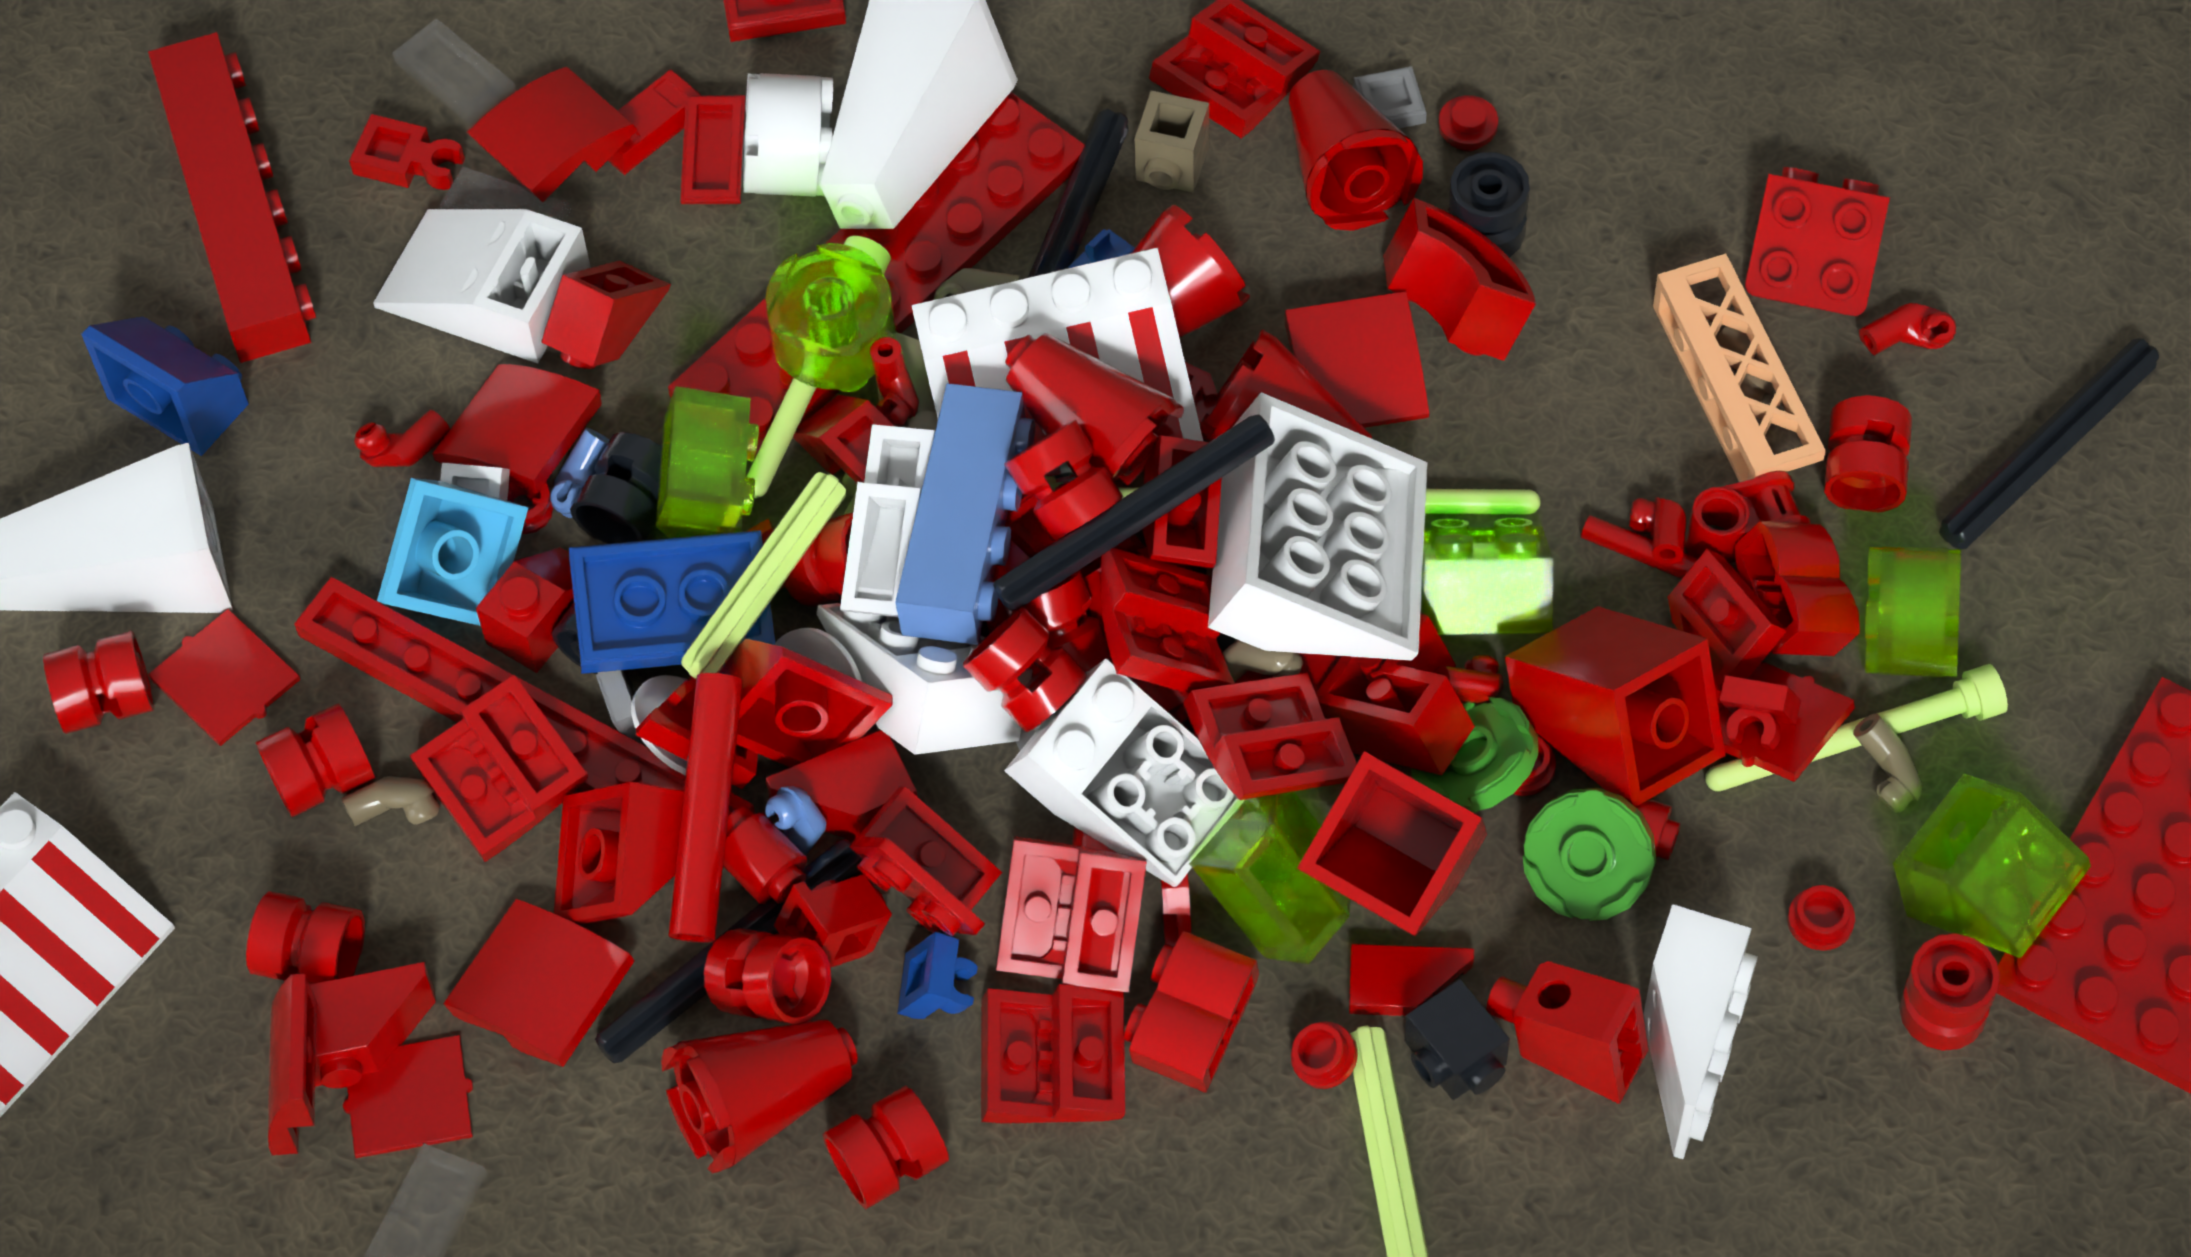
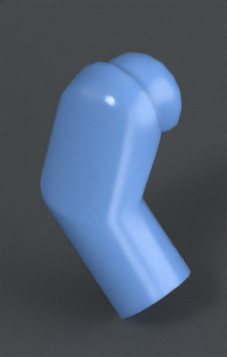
[550,428,609,518]
[765,786,827,856]

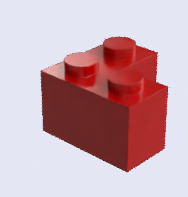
[1316,614,1475,775]

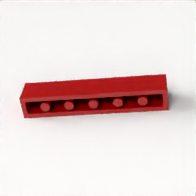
[148,32,316,363]

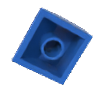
[81,316,249,456]

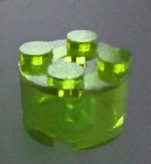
[765,243,896,392]
[1865,546,1961,677]

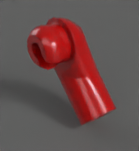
[1859,303,1957,355]
[354,410,450,467]

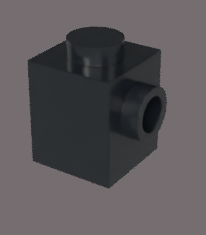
[1404,979,1510,1101]

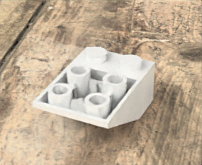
[373,209,591,364]
[817,603,1033,755]
[1004,658,1244,887]
[1643,904,1758,1159]

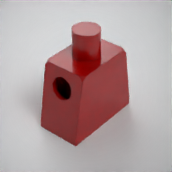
[1486,961,1649,1104]

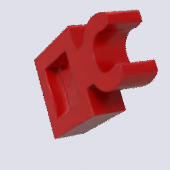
[349,114,465,190]

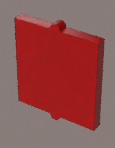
[148,609,301,746]
[1719,662,1855,782]
[342,1035,473,1158]

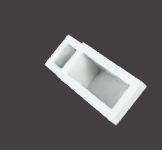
[840,424,935,617]

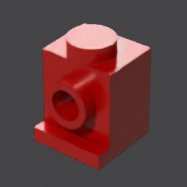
[774,874,892,968]

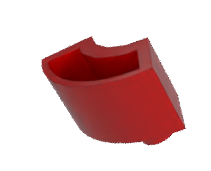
[1383,198,1536,361]

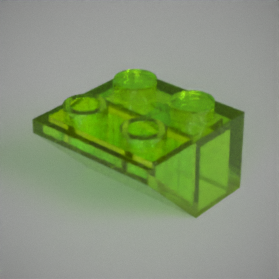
[656,386,759,538]
[1420,518,1553,634]
[1893,773,2091,958]
[1189,791,1350,964]

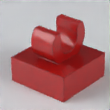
[1719,675,1801,750]

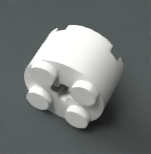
[743,73,833,197]

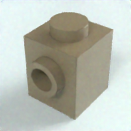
[1135,90,1210,193]

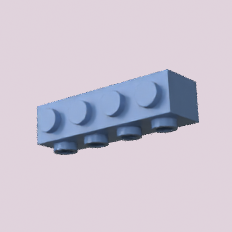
[895,383,1035,645]

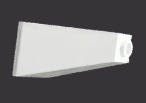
[820,0,1018,229]
[0,443,233,613]

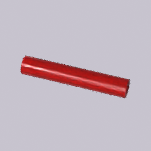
[668,673,743,943]

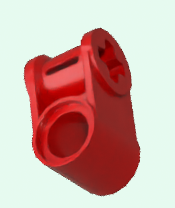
[1685,471,1812,563]

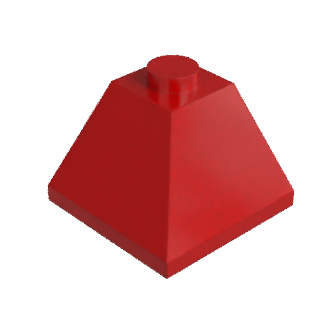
[719,639,893,767]
[554,781,684,924]

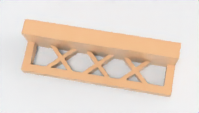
[1653,254,1826,482]

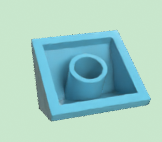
[377,478,528,626]

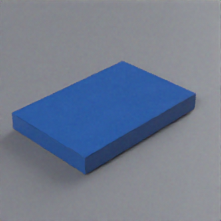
[569,530,775,674]

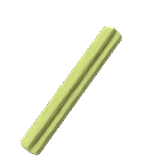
[681,472,846,679]
[1350,1025,1429,1257]

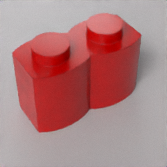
[1735,521,1860,656]
[1124,931,1259,1093]

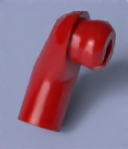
[870,337,919,427]
[1629,497,1686,565]
[1434,655,1504,703]

